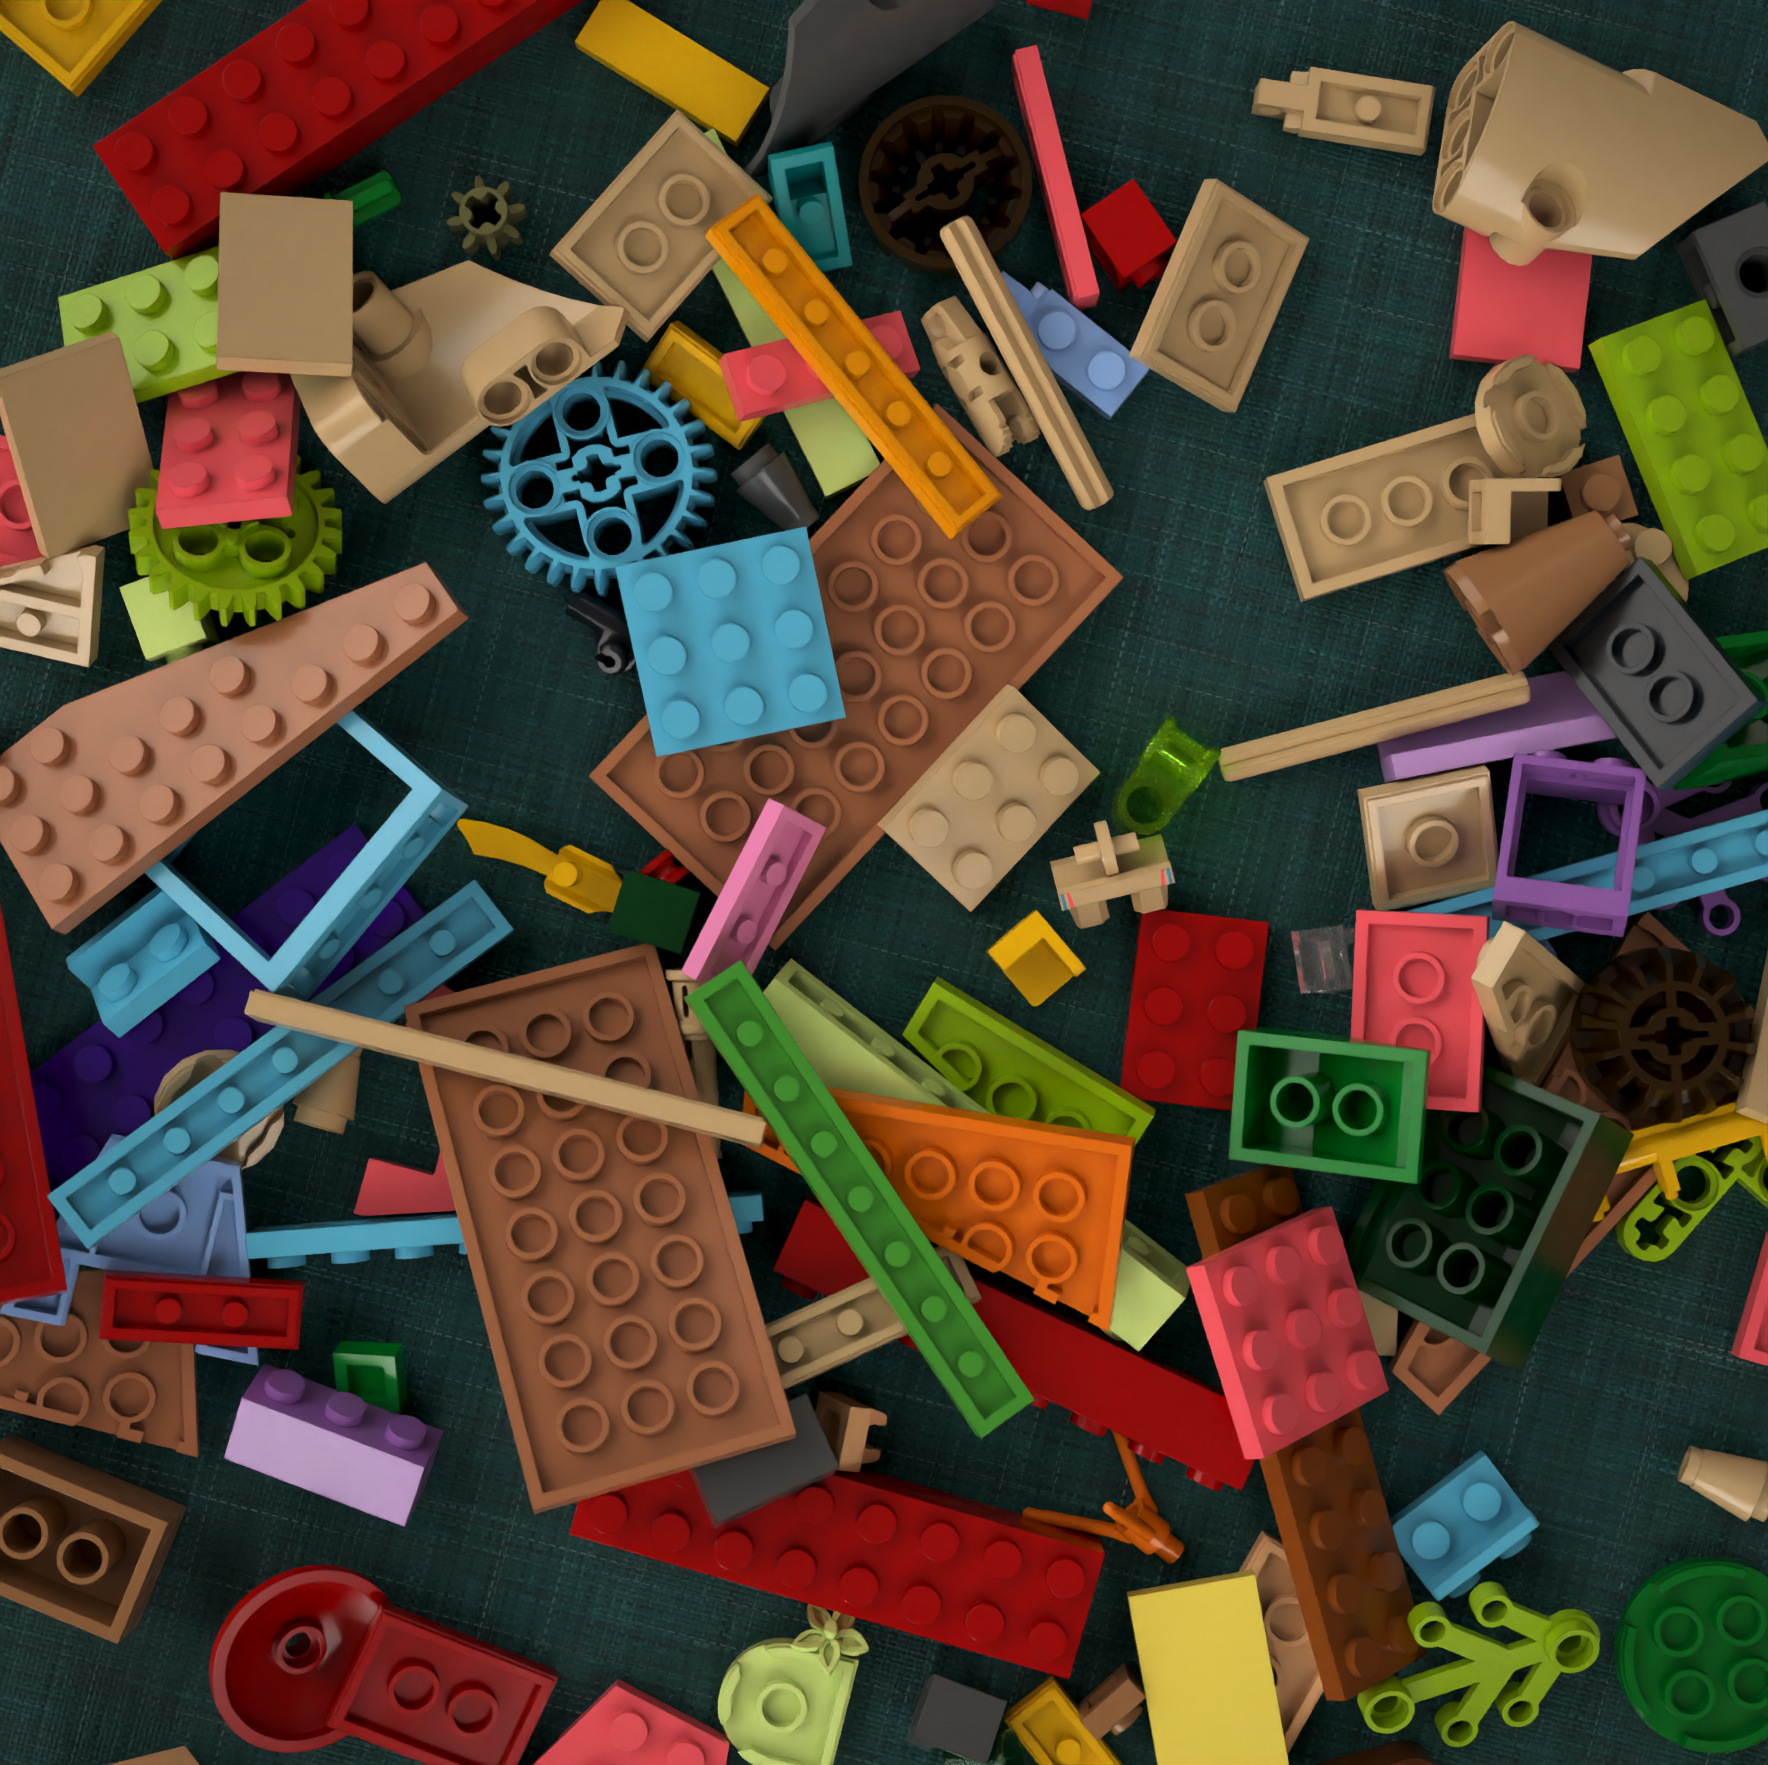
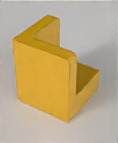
[986,910,1086,1007]

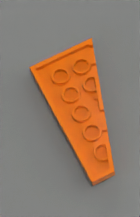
[742,1087,1136,1332]

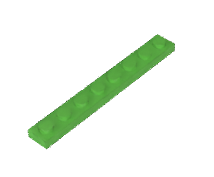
[684,960,1035,1439]

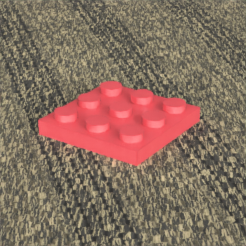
[1186,1206,1389,1460]

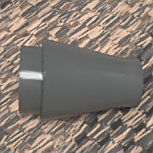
[730,442,821,531]

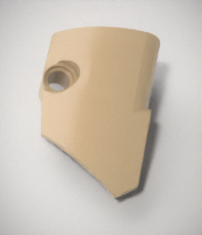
[1432,21,1768,266]
[290,260,630,504]

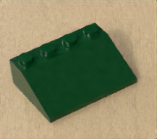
[1345,1064,1634,1370]

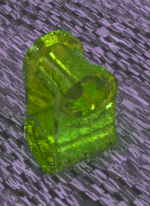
[1111,714,1222,838]

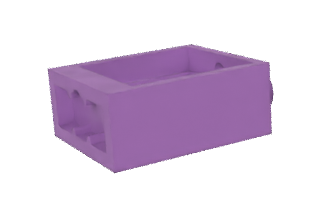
[1491,750,1646,937]

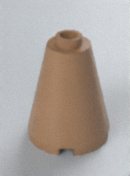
[1443,510,1634,676]

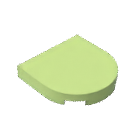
[718,1638,859,1765]

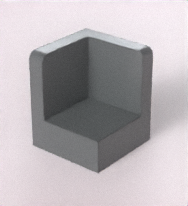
[905,1674,1007,1764]

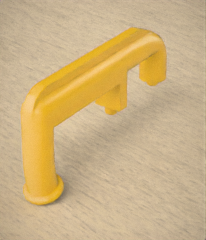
[1593,1100,1768,1222]

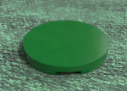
[1614,1556,1768,1754]

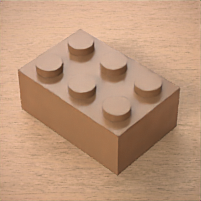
[0,1434,187,1644]

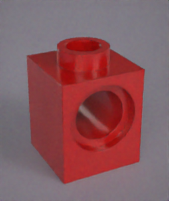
[1080,178,1177,292]

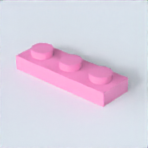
[681,798,827,984]

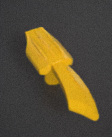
[457,819,623,914]

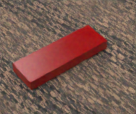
[99,1270,304,1350]

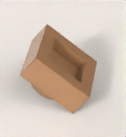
[1555,455,1639,522]
[1077,1663,1146,1741]

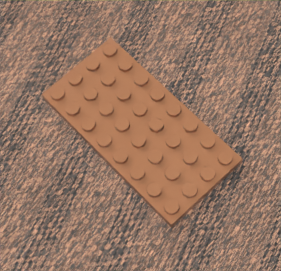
[589,403,1124,951]
[403,943,796,1514]

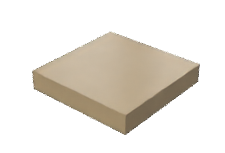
[1358,763,1499,911]

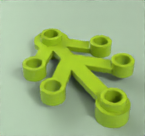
[1357,1582,1600,1747]

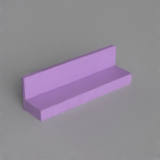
[1377,671,1617,783]

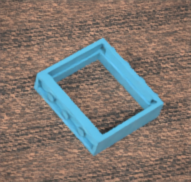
[145,707,469,1002]

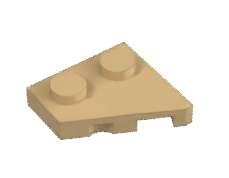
[0,545,105,668]

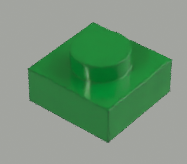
[333,1340,408,1413]

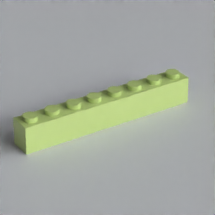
[763,958,1190,1352]

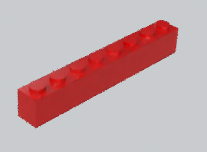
[773,1194,1256,1492]

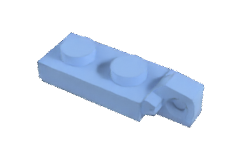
[1001,271,1150,421]

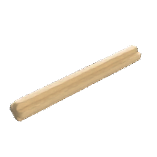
[940,216,1114,510]
[1217,671,1531,782]

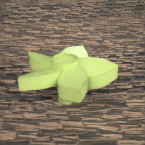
[791,1604,869,1677]

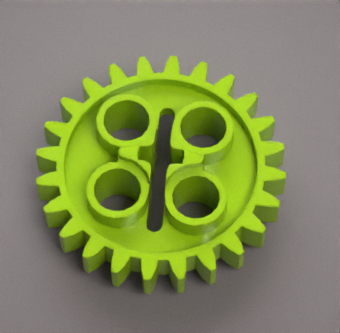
[128,455,343,627]

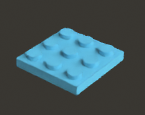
[615,527,846,757]

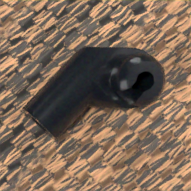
[565,589,635,676]

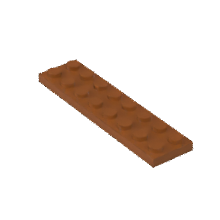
[1185,1164,1428,1701]

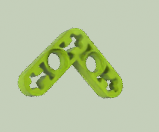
[1615,1136,1768,1262]

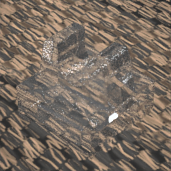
[1291,925,1355,994]

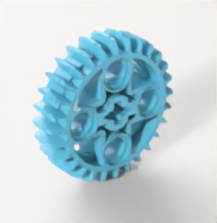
[480,360,718,596]

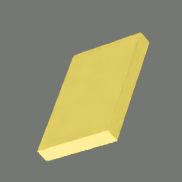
[1126,1570,1289,1765]

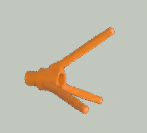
[1023,1430,1184,1564]

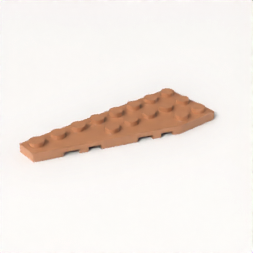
[0,562,469,935]

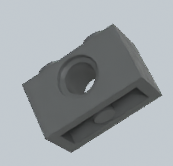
[1676,201,1768,359]

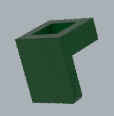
[607,870,706,954]

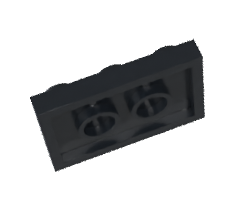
[1547,556,1768,791]

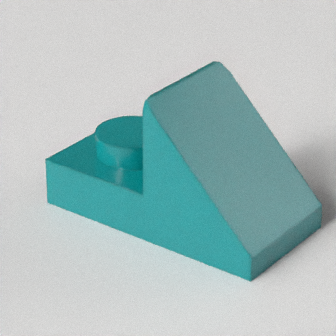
[768,142,853,272]

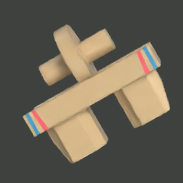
[1050,820,1175,929]

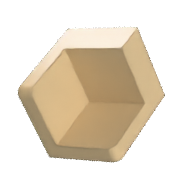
[1468,478,1562,544]

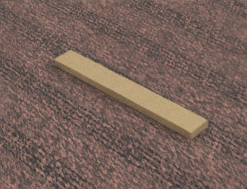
[244,989,767,1149]

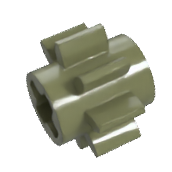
[447,176,529,261]

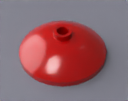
[209,1565,392,1753]

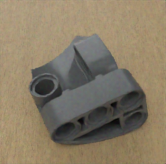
[744,0,997,178]

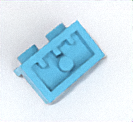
[66,886,221,1038]
[1390,1450,1540,1601]

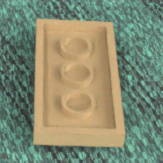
[1263,413,1512,602]

